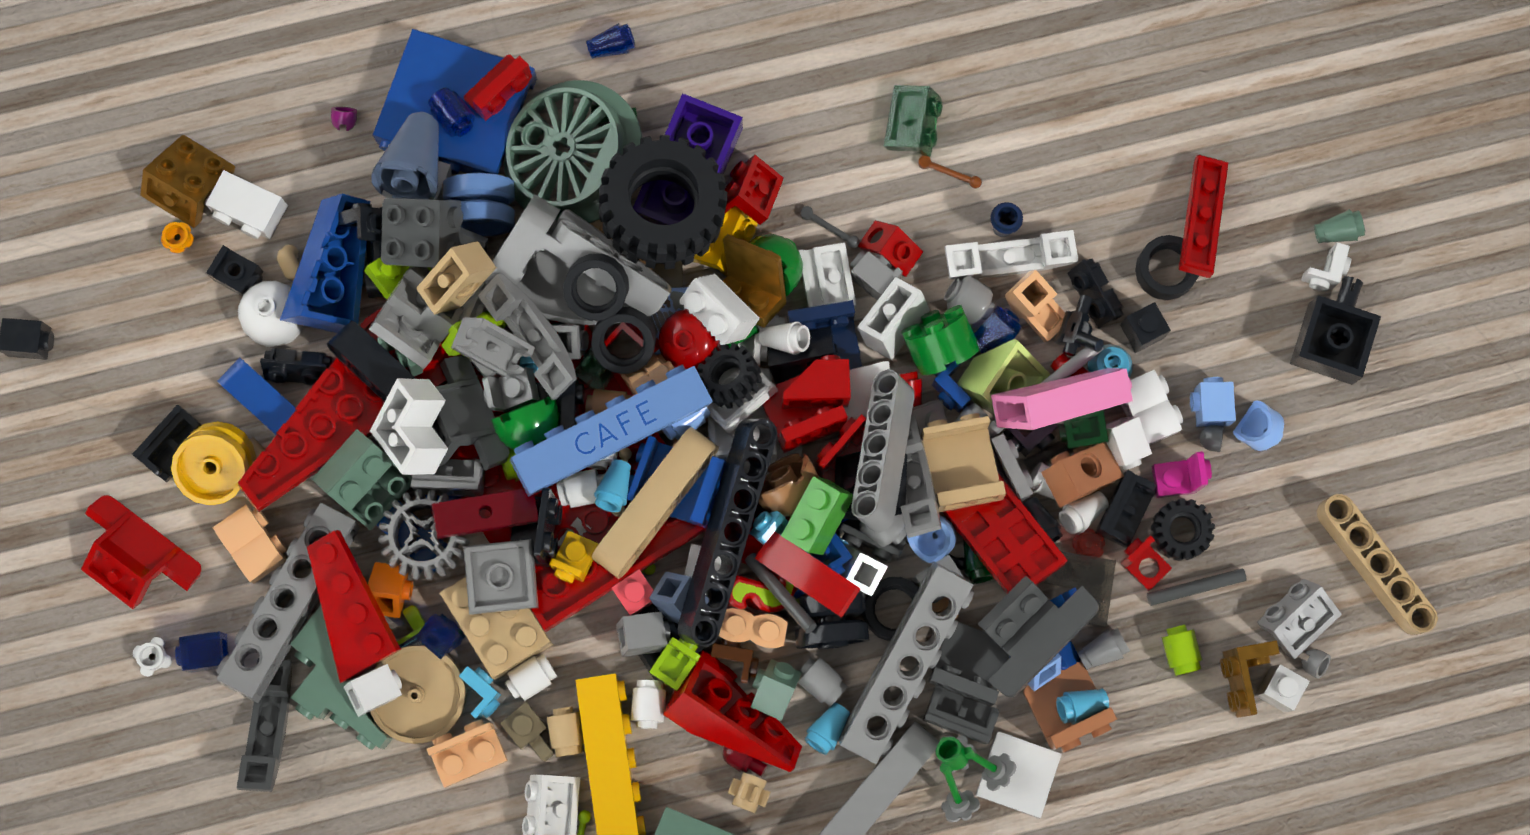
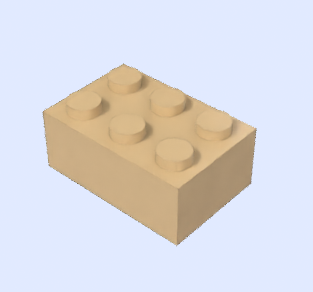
[440,576,553,681]

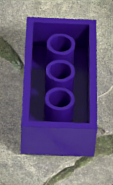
[633,93,743,225]

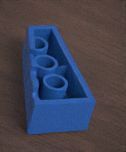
[280,194,371,333]

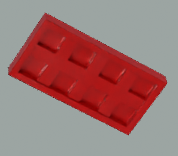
[943,473,1068,594]

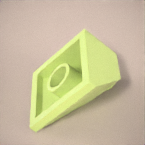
[957,339,1051,416]

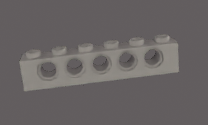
[216,502,360,703]
[838,562,974,764]

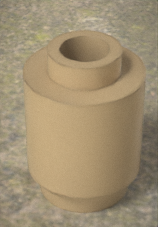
[547,707,584,757]

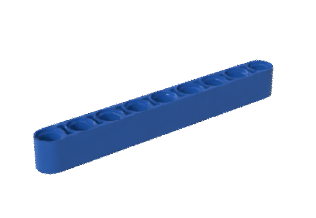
[217,357,448,574]

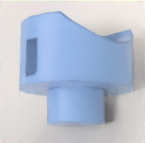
[1233,400,1284,451]
[907,515,957,563]

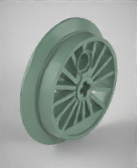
[504,80,642,223]

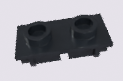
[1067,258,1124,329]
[260,348,332,386]

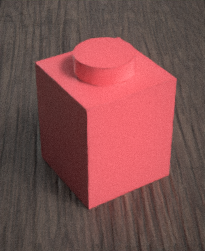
[612,569,654,615]

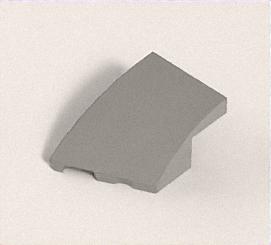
[369,266,465,369]

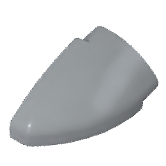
[484,194,672,325]

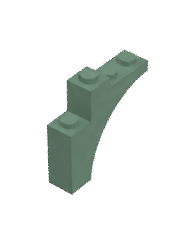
[290,605,393,750]

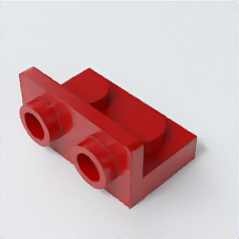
[725,154,784,225]

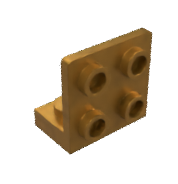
[140,135,235,228]
[723,234,786,328]
[1220,640,1280,718]

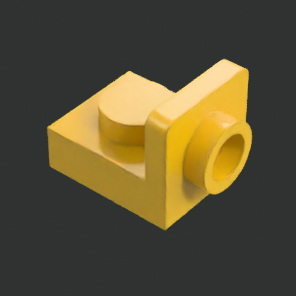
[549,531,599,584]

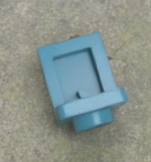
[749,511,789,545]
[459,666,501,720]

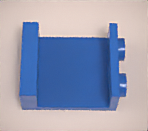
[627,436,726,528]

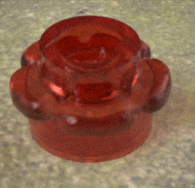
[1072,528,1105,561]

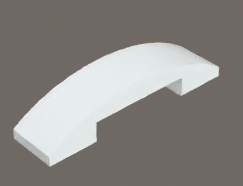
[944,230,1078,279]

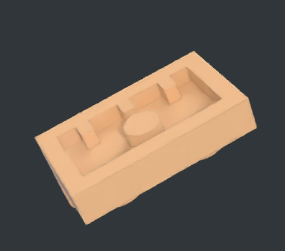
[426,719,508,788]

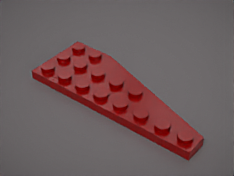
[238,308,473,513]

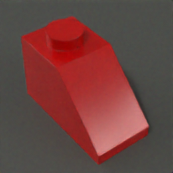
[781,355,851,409]

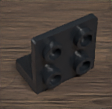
[510,488,563,567]

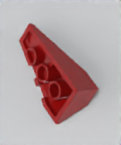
[663,650,802,772]

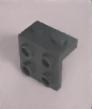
[381,198,463,268]

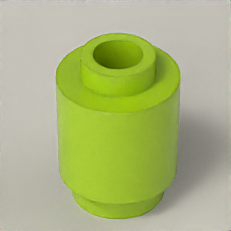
[1161,624,1202,676]

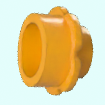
[161,222,194,253]

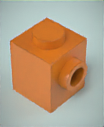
[368,562,413,618]

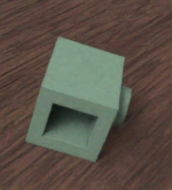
[751,659,802,721]

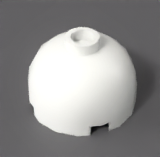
[238,281,304,347]

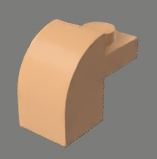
[1005,270,1065,342]

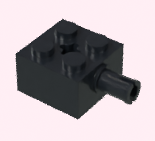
[1290,276,1381,385]

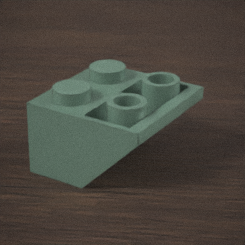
[312,429,412,531]

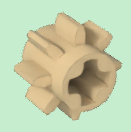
[728,772,771,813]

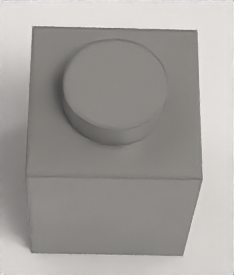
[616,611,670,657]

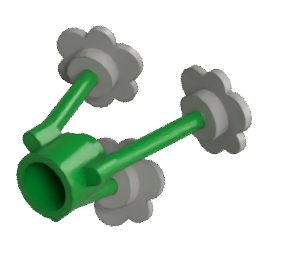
[936,735,1017,823]

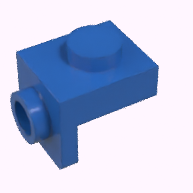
[932,361,971,413]

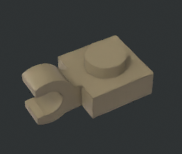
[500,702,555,762]

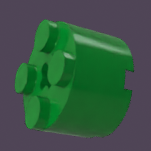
[901,305,979,375]

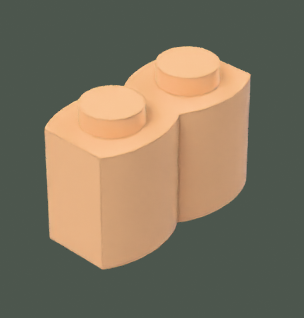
[212,505,287,584]
[719,607,788,648]

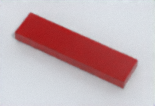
[1179,154,1229,278]

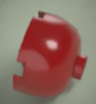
[658,309,721,373]

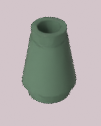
[1314,209,1365,243]

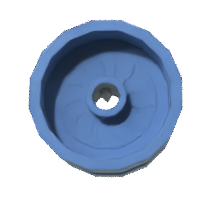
[443,173,515,236]

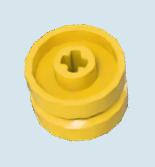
[171,421,256,505]

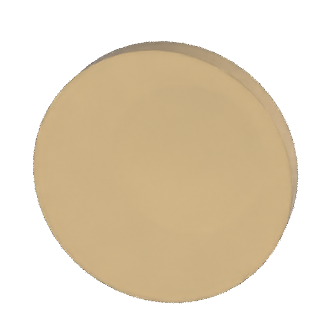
[370,645,467,744]

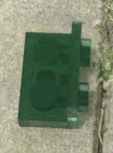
[883,85,943,157]

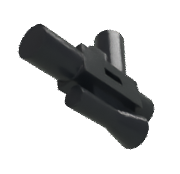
[1053,295,1104,356]

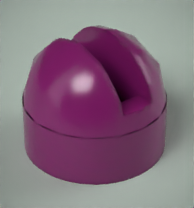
[331,107,357,131]

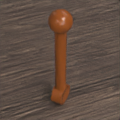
[918,155,982,189]

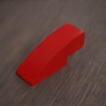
[754,532,861,618]

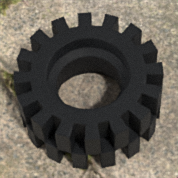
[697,343,762,409]
[1151,498,1215,561]

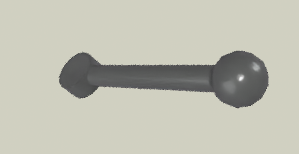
[801,206,860,248]

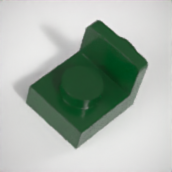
[1058,410,1109,450]

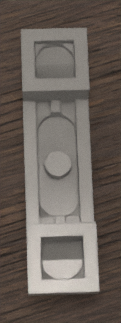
[477,274,577,400]
[901,415,941,538]

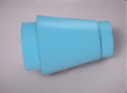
[594,459,631,512]
[1056,688,1109,725]
[805,702,850,755]

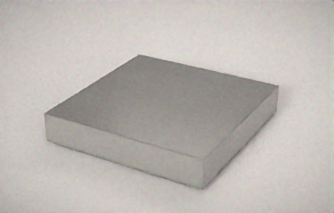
[463,539,539,615]

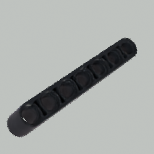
[677,419,777,647]

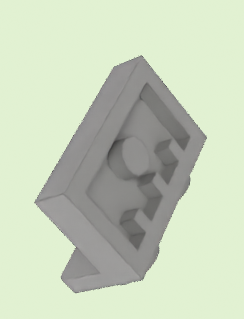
[1257,579,1342,659]

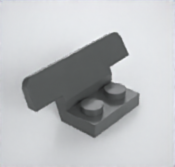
[432,355,509,471]
[978,576,1099,697]

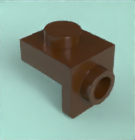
[711,638,759,684]

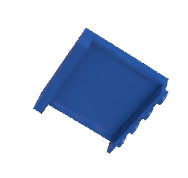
[373,29,537,175]

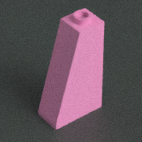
[991,368,1133,430]

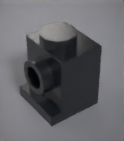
[206,245,264,296]

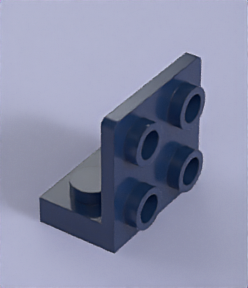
[787,300,862,370]

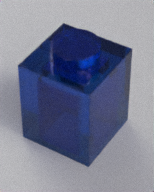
[175,631,229,673]

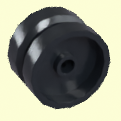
[795,592,870,649]

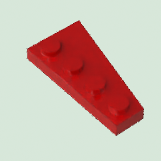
[307,530,401,683]

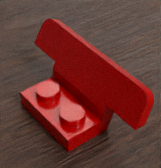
[81,495,201,609]

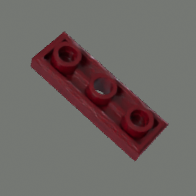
[431,489,539,539]

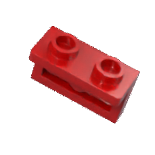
[464,54,532,121]

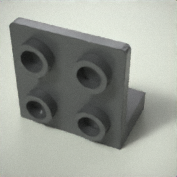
[928,622,1009,706]

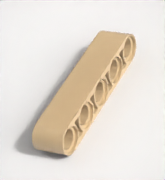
[592,427,719,579]
[1317,494,1438,635]

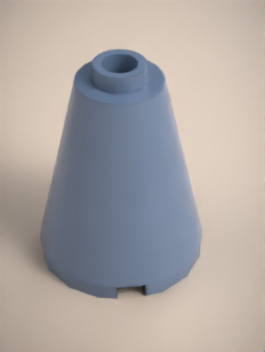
[371,112,439,199]

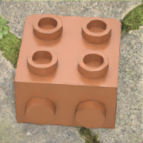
[1023,662,1117,753]

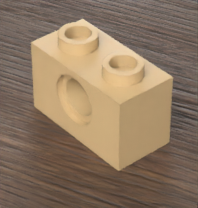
[416,241,497,315]

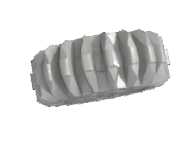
[378,489,470,580]

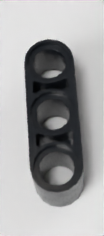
[327,320,416,402]

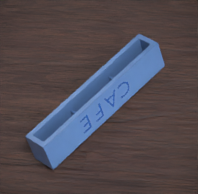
[510,365,713,497]

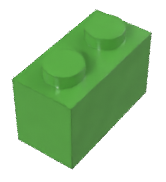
[781,476,853,555]

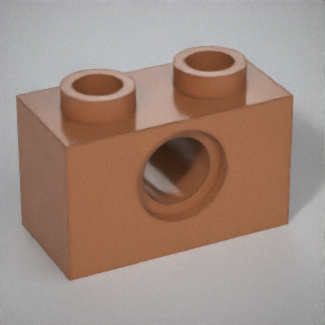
[1041,443,1124,508]

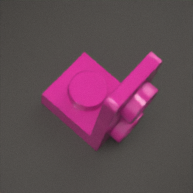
[1152,451,1212,498]

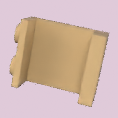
[921,413,1006,512]

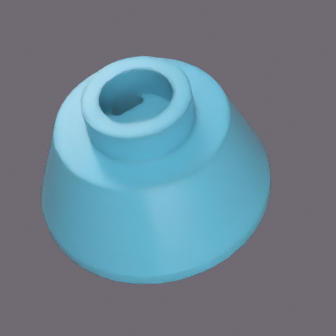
[1088,344,1133,378]

